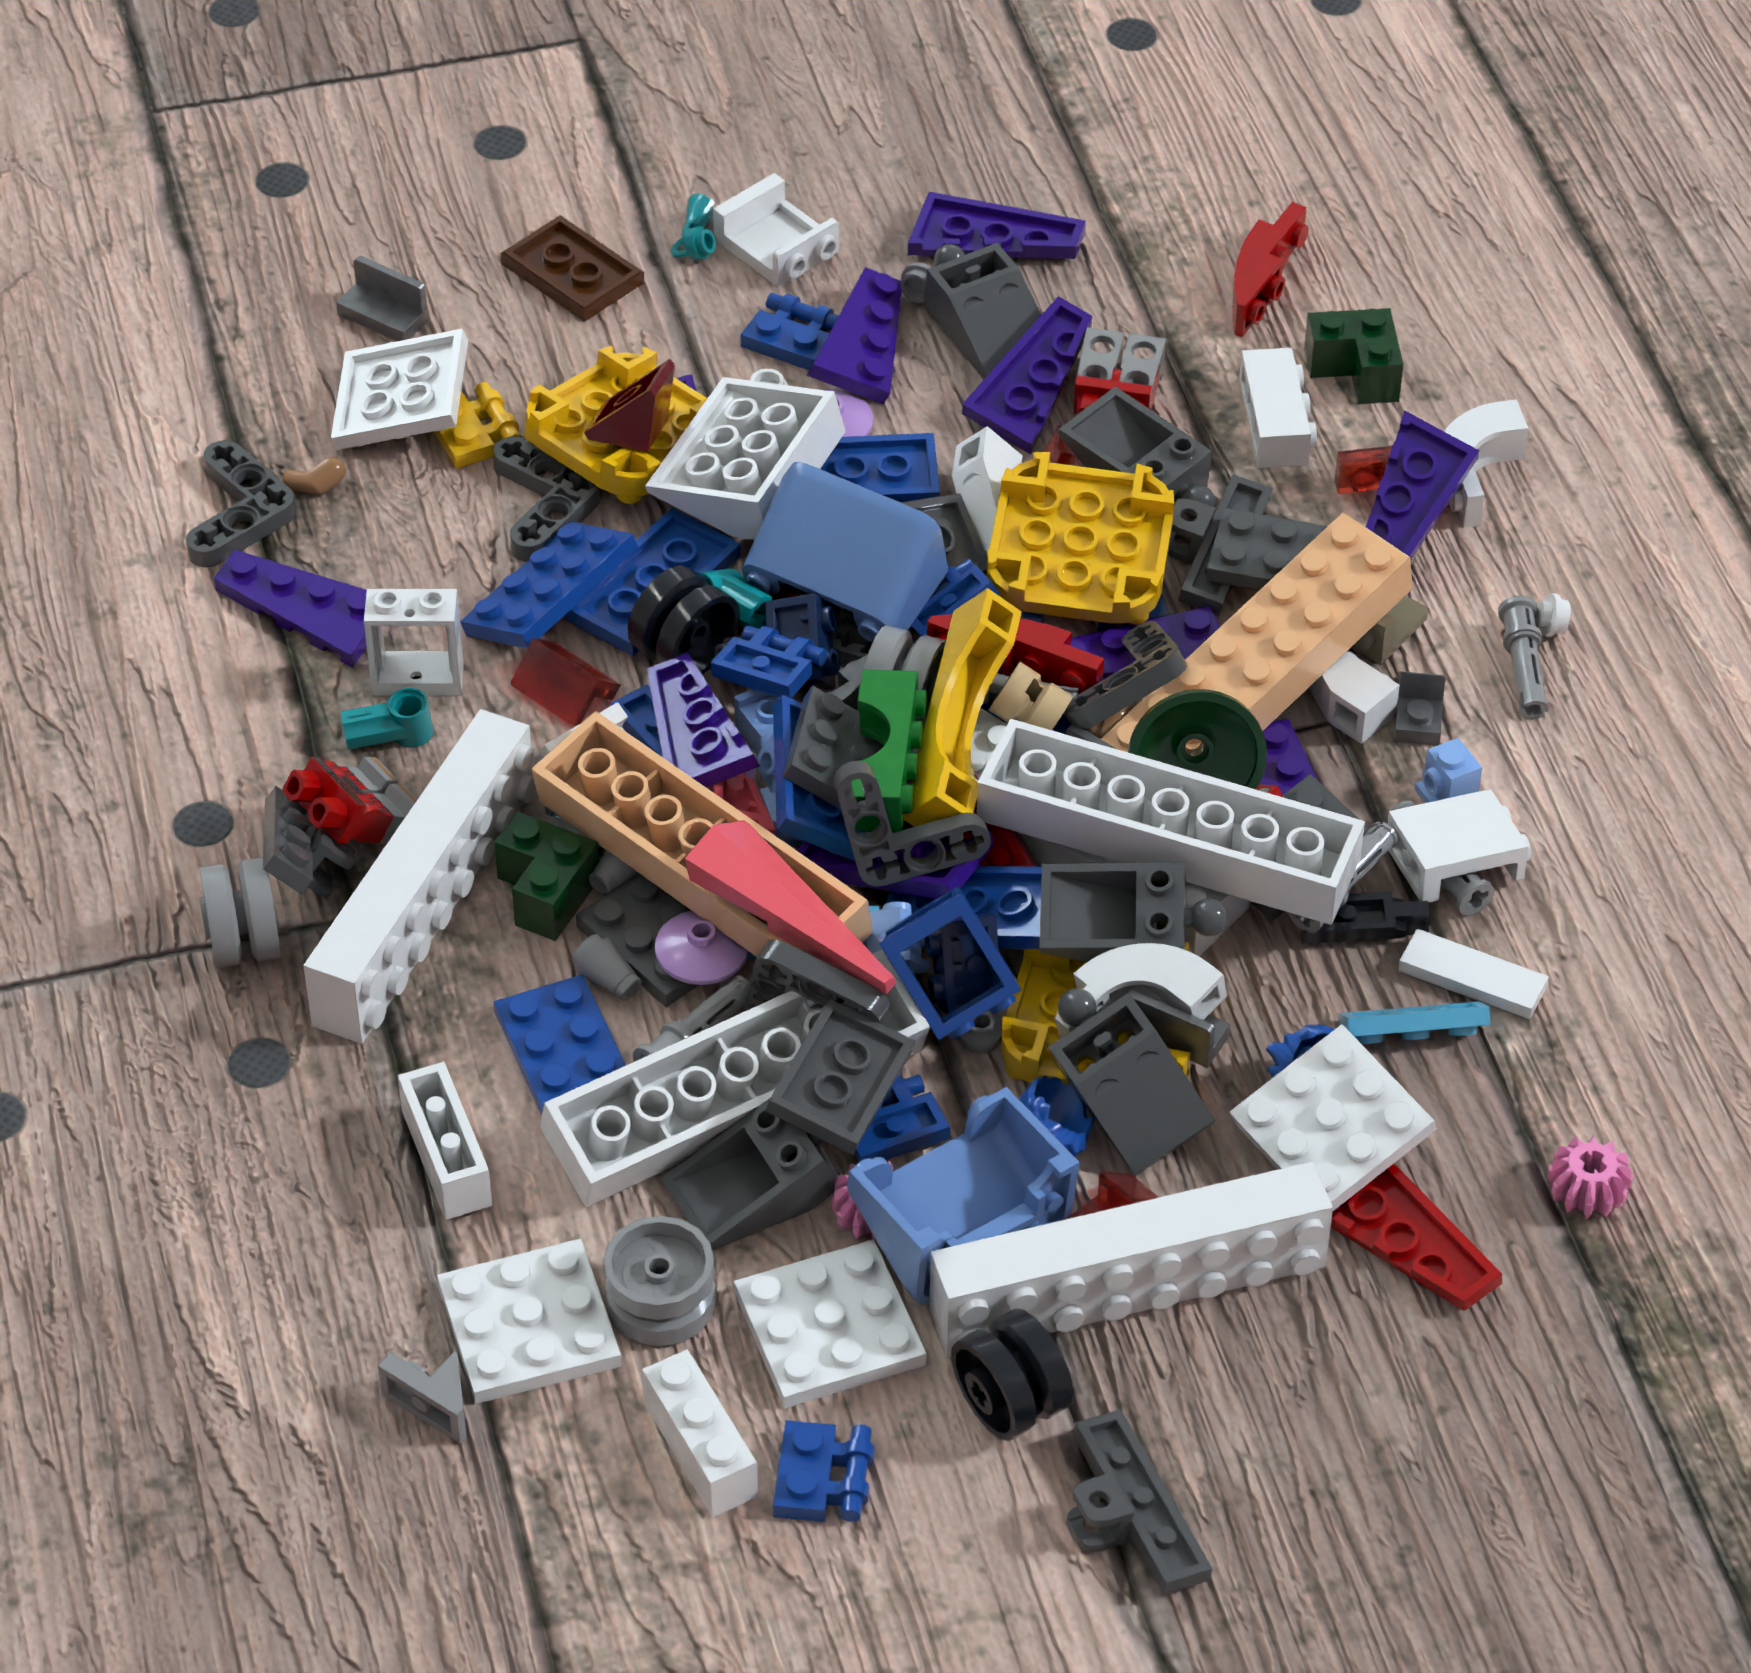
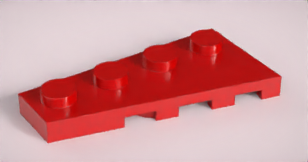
[1331,1163,1503,1311]

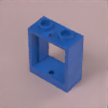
[877,886,1021,1040]

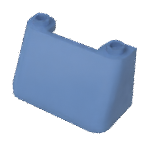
[742,462,949,643]
[847,1087,1080,1304]

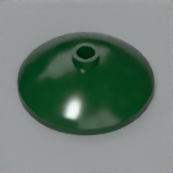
[1128,689,1267,789]

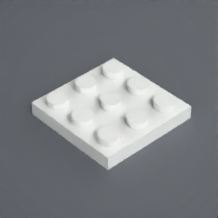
[331,328,468,450]
[1229,1024,1437,1211]
[437,1239,622,1404]
[734,1239,927,1409]

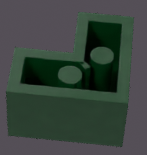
[1304,308,1404,404]
[494,811,599,941]

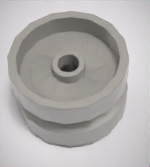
[858,625,946,730]
[199,857,281,968]
[603,1216,716,1347]

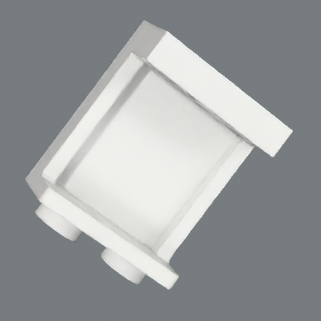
[713,173,839,288]
[1388,789,1531,903]

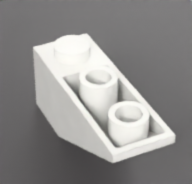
[952,426,1022,556]
[1309,651,1400,744]

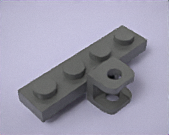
[1168,474,1273,615]
[263,786,355,898]
[1066,1409,1213,1595]

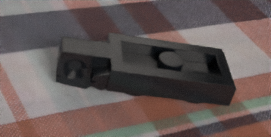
[1300,892,1430,944]

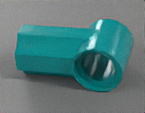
[698,568,772,629]
[340,688,434,750]

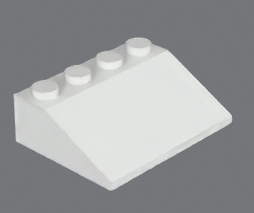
[645,377,846,540]

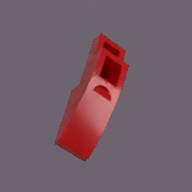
[1232,202,1309,337]
[927,614,1104,694]

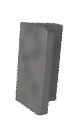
[336,255,428,341]
[1126,989,1230,1068]

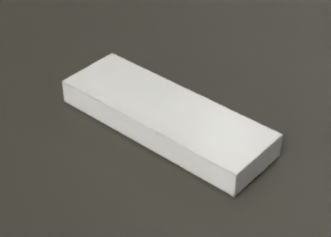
[1398,929,1549,1019]

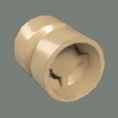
[988,662,1073,730]

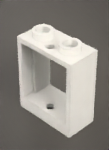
[364,589,464,696]

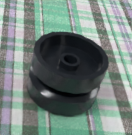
[627,565,740,675]
[951,1308,1074,1441]

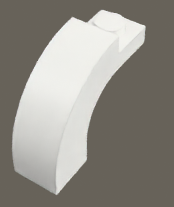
[1444,399,1528,528]
[1054,943,1227,1039]

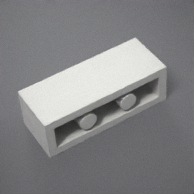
[1239,348,1317,468]
[398,1062,492,1220]
[642,1349,758,1517]

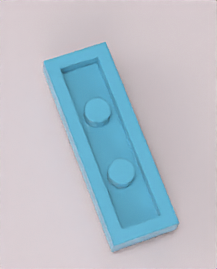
[1339,1001,1490,1044]

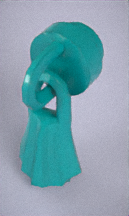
[671,193,716,261]

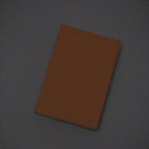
[500,215,644,322]

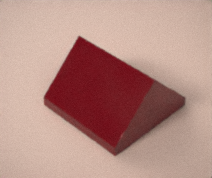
[584,359,675,452]

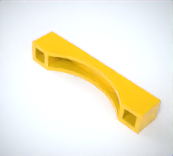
[904,588,1022,839]

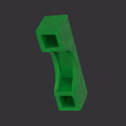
[851,669,927,832]

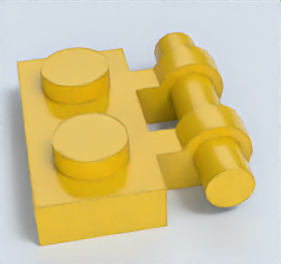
[433,382,522,469]

